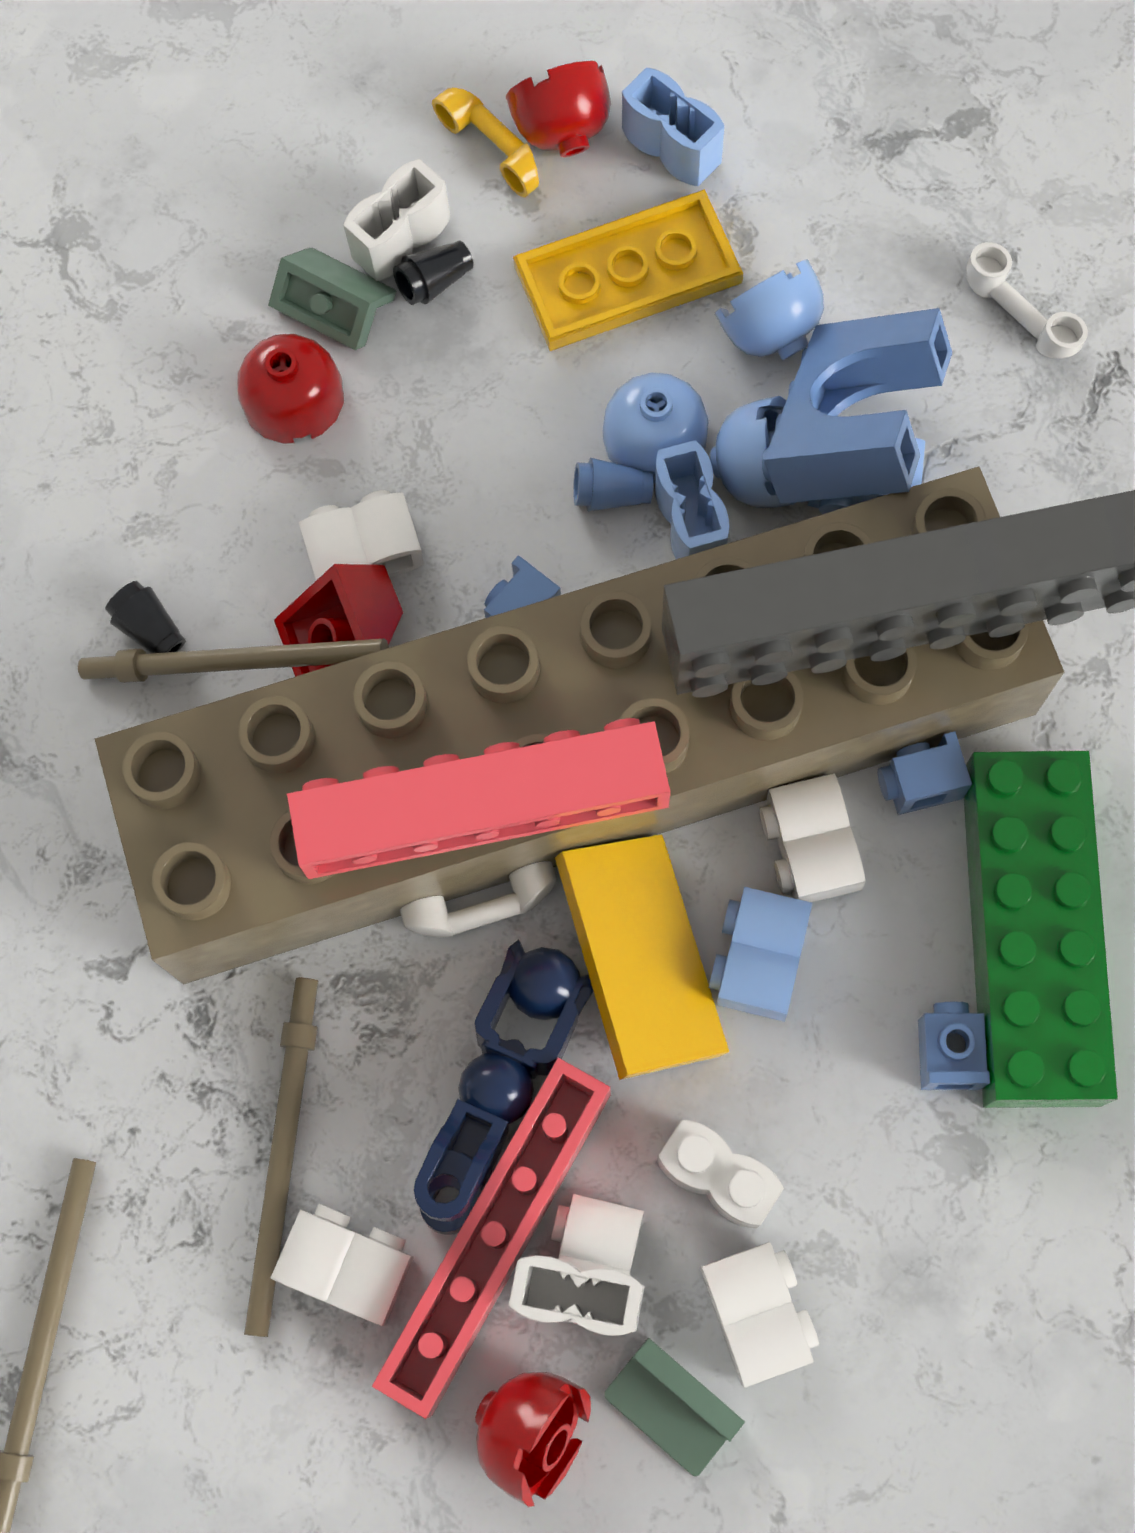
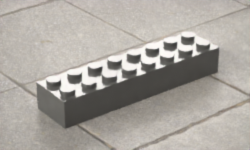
[661,490,1135,697]

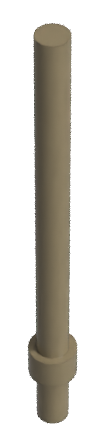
[78,639,389,683]
[244,977,318,1337]
[0,1158,97,1533]

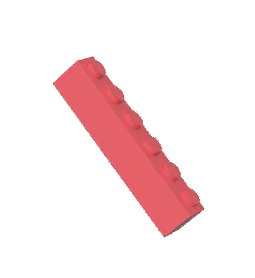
[287,718,670,879]
[372,1058,611,1419]

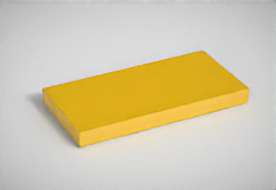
[513,189,743,351]
[555,834,729,1080]

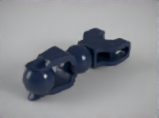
[414,939,594,1235]

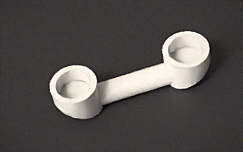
[966,242,1088,358]
[400,861,557,937]

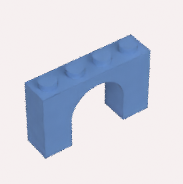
[762,308,952,504]

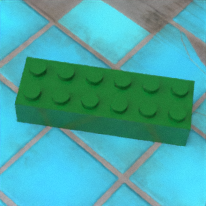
[964,751,1118,1108]

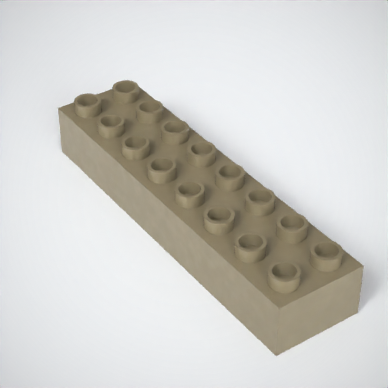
[95,466,1064,984]

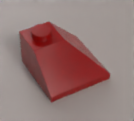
[274,564,403,677]

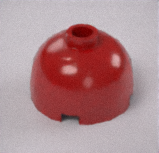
[506,61,611,157]
[237,334,344,444]
[475,1372,591,1507]

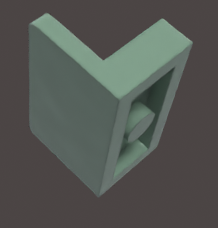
[268,248,397,350]
[604,1338,745,1476]

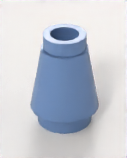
[573,458,653,512]

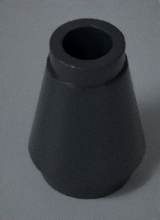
[393,240,474,305]
[105,581,186,653]

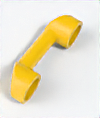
[432,88,539,197]

